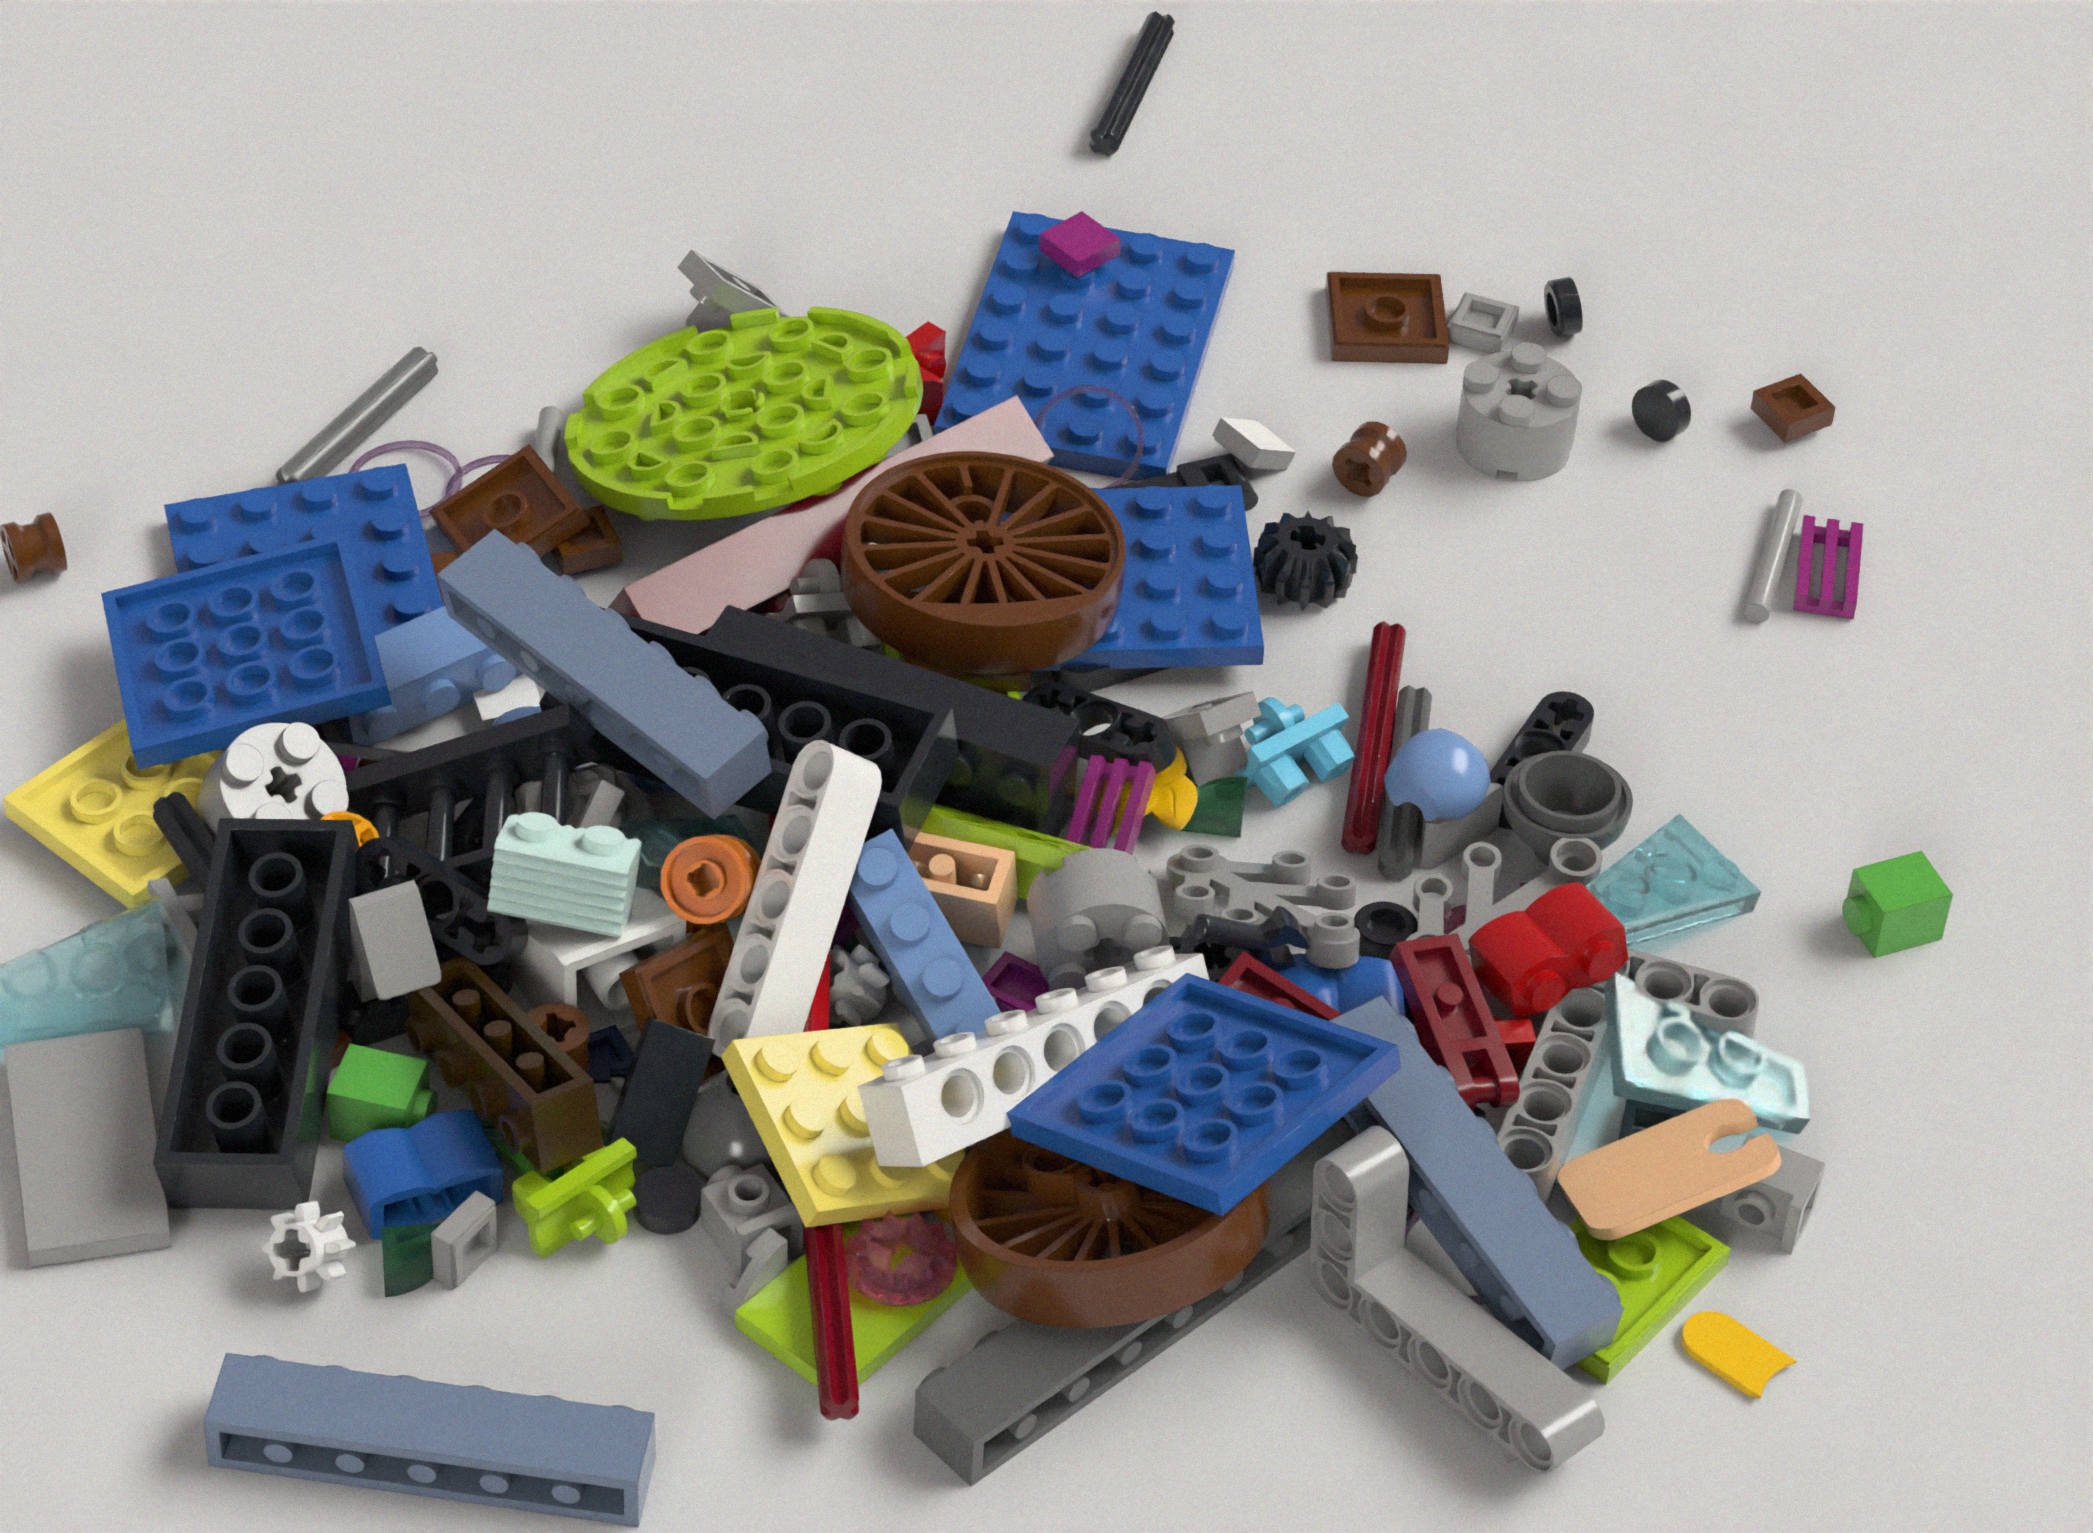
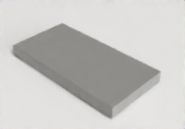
[4,1026,172,1268]

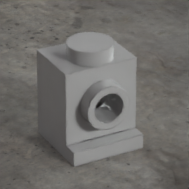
[1719,1133,1826,1254]
[701,1163,803,1279]

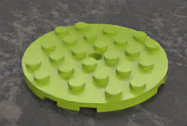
[564,306,923,521]

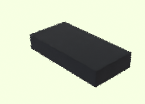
[603,1016,716,1167]

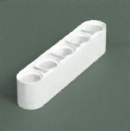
[707,740,882,1057]

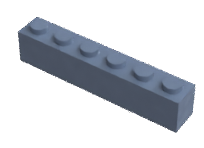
[437,529,772,820]
[1329,995,1624,1370]
[204,1353,656,1527]

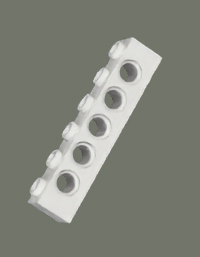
[857,945,1209,1167]

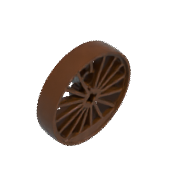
[840,451,1126,674]
[949,1127,1272,1328]

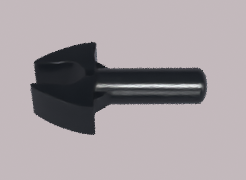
[1191,906,1309,972]

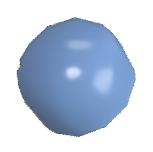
[1383,728,1491,822]

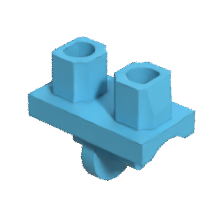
[1232,697,1355,808]

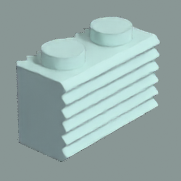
[487,812,642,938]

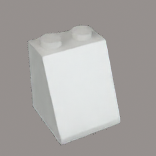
[495,881,686,1036]

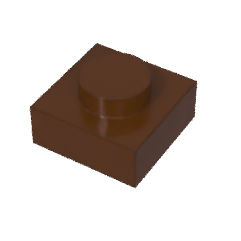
[1750,373,1836,442]
[551,505,622,575]

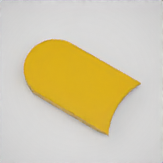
[1681,1311,1797,1399]

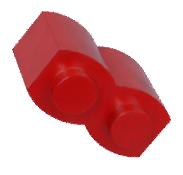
[1468,882,1628,1018]

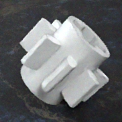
[829,944,890,1027]
[261,1201,356,1292]

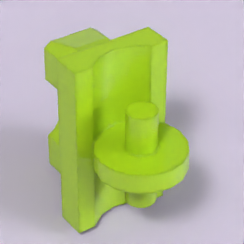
[512,1137,637,1259]

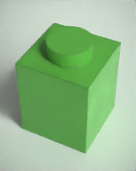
[1842,851,1953,958]
[326,1044,438,1143]

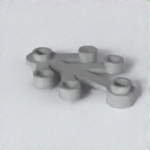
[1406,838,1603,983]
[1166,845,1360,969]

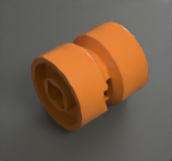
[661,835,761,924]

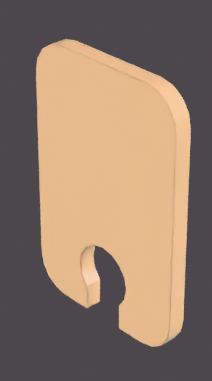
[1557,1098,1782,1240]

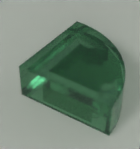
[1180,777,1248,838]
[381,1223,441,1297]

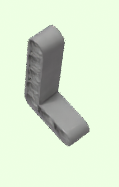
[1497,948,1759,1206]
[1309,1126,1605,1474]

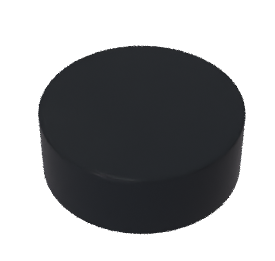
[1544,277,1583,337]
[1632,379,1691,442]
[1354,901,1418,961]
[633,1166,702,1235]

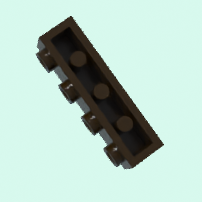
[405,955,604,1174]

